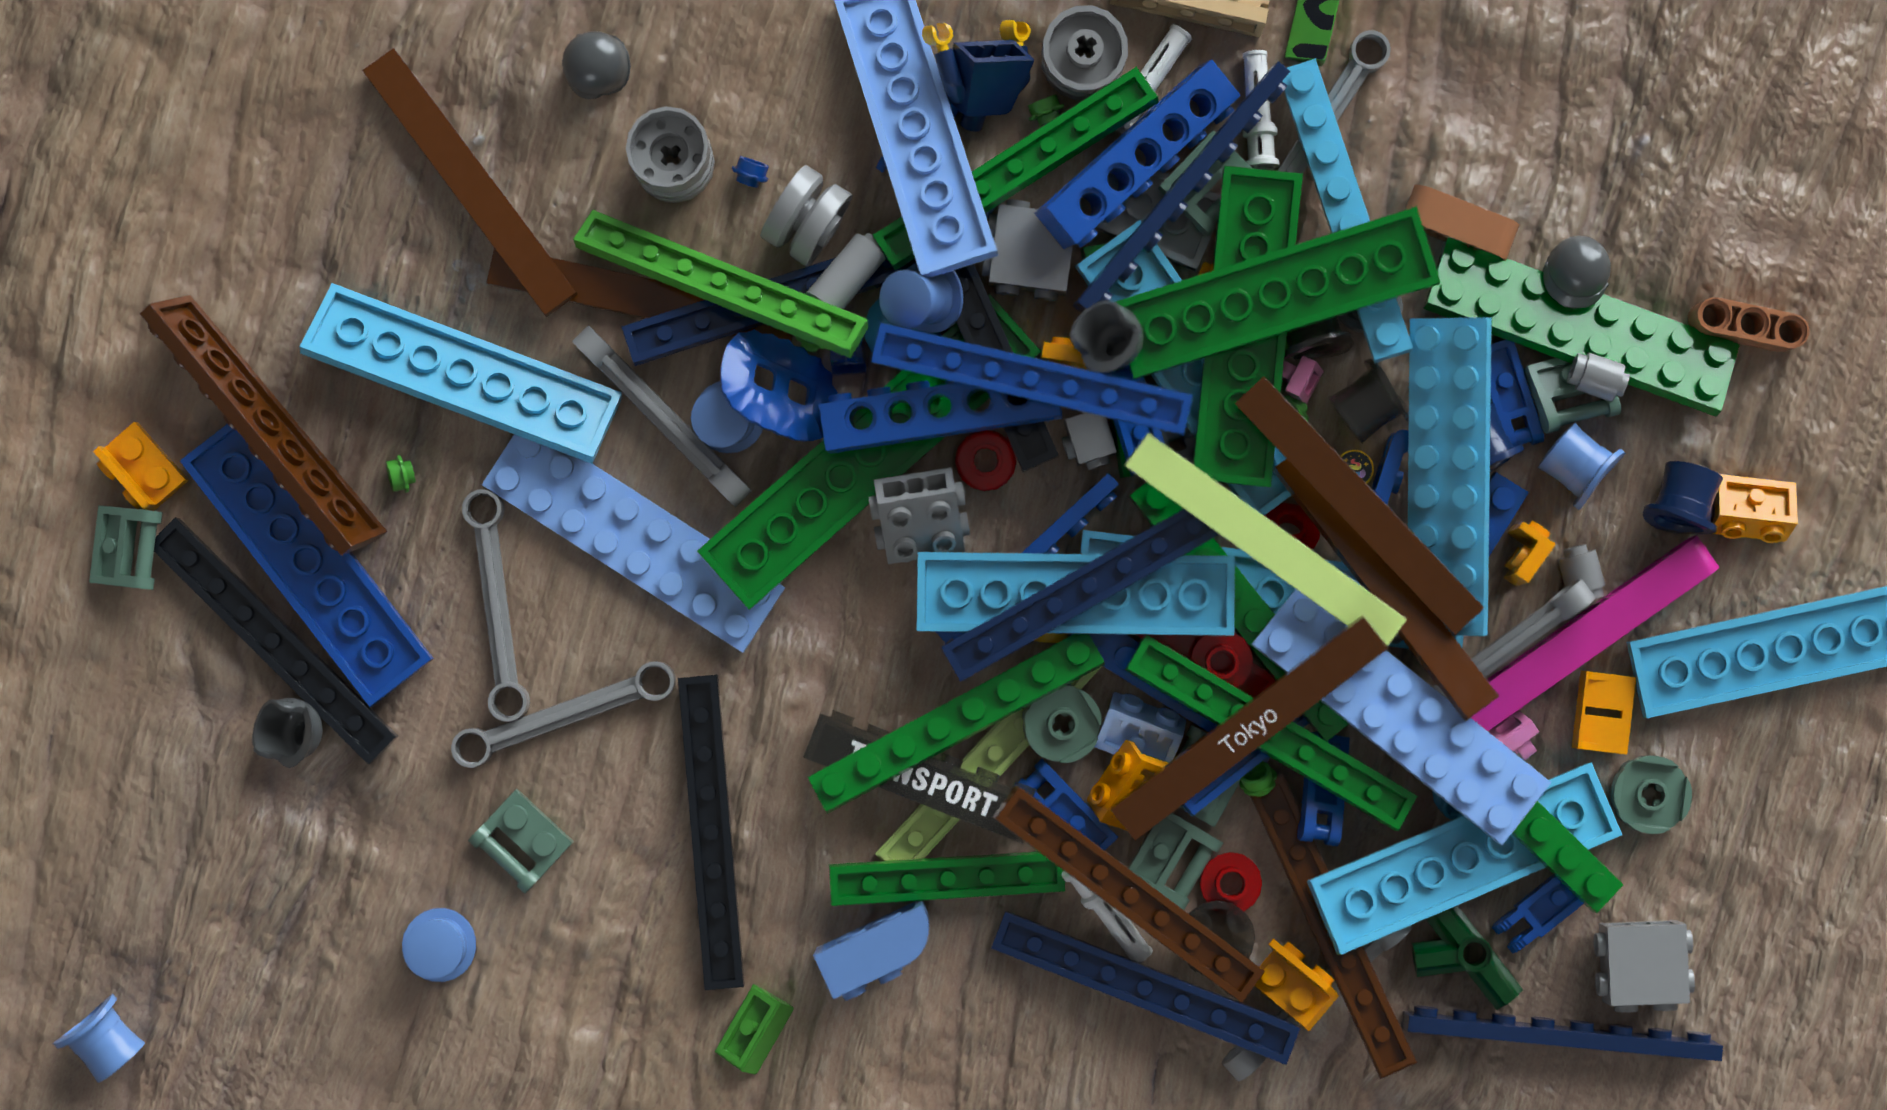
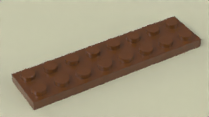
[140,295,387,556]

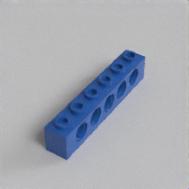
[1034,59,1241,249]
[819,380,1063,454]

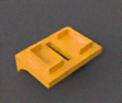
[1571,671,1636,755]

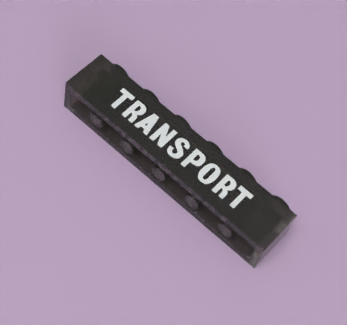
[803,710,1042,844]

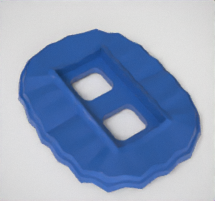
[720,329,838,442]

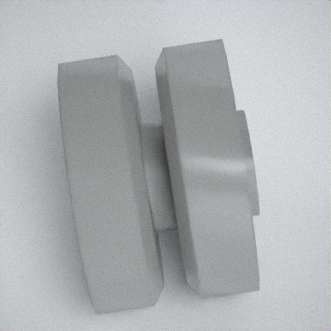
[1041,5,1128,100]
[760,165,853,267]

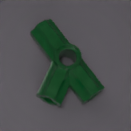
[1411,905,1523,1010]

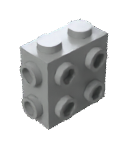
[982,199,1072,301]
[869,467,970,564]
[1593,920,1695,1012]

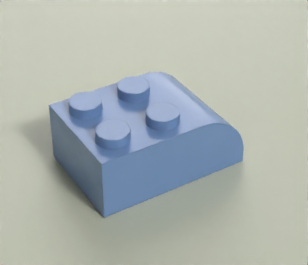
[813,900,929,1001]

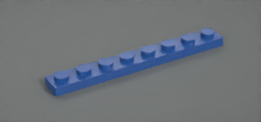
[871,323,1193,435]

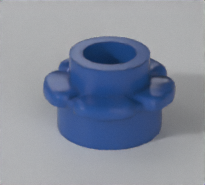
[732,156,769,188]

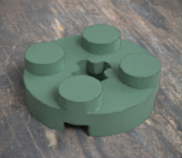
[1022,684,1102,763]
[1610,755,1692,834]

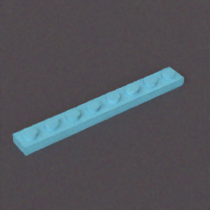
[1283,58,1413,363]

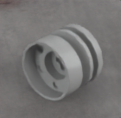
[626,106,715,203]

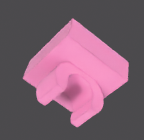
[1282,356,1324,404]
[1488,710,1539,760]

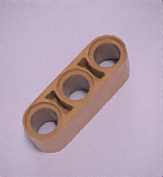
[1405,185,1520,261]
[1688,297,1809,352]

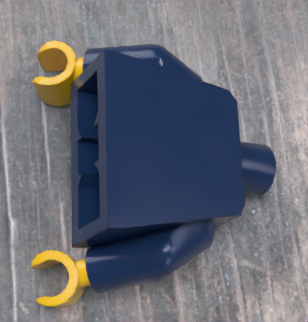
[922,20,1035,132]

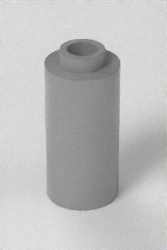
[806,233,886,309]

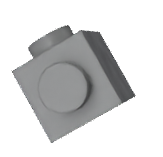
[1062,413,1116,470]

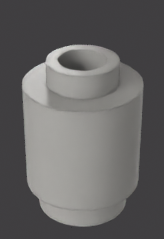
[1567,352,1630,402]
[1557,544,1605,599]

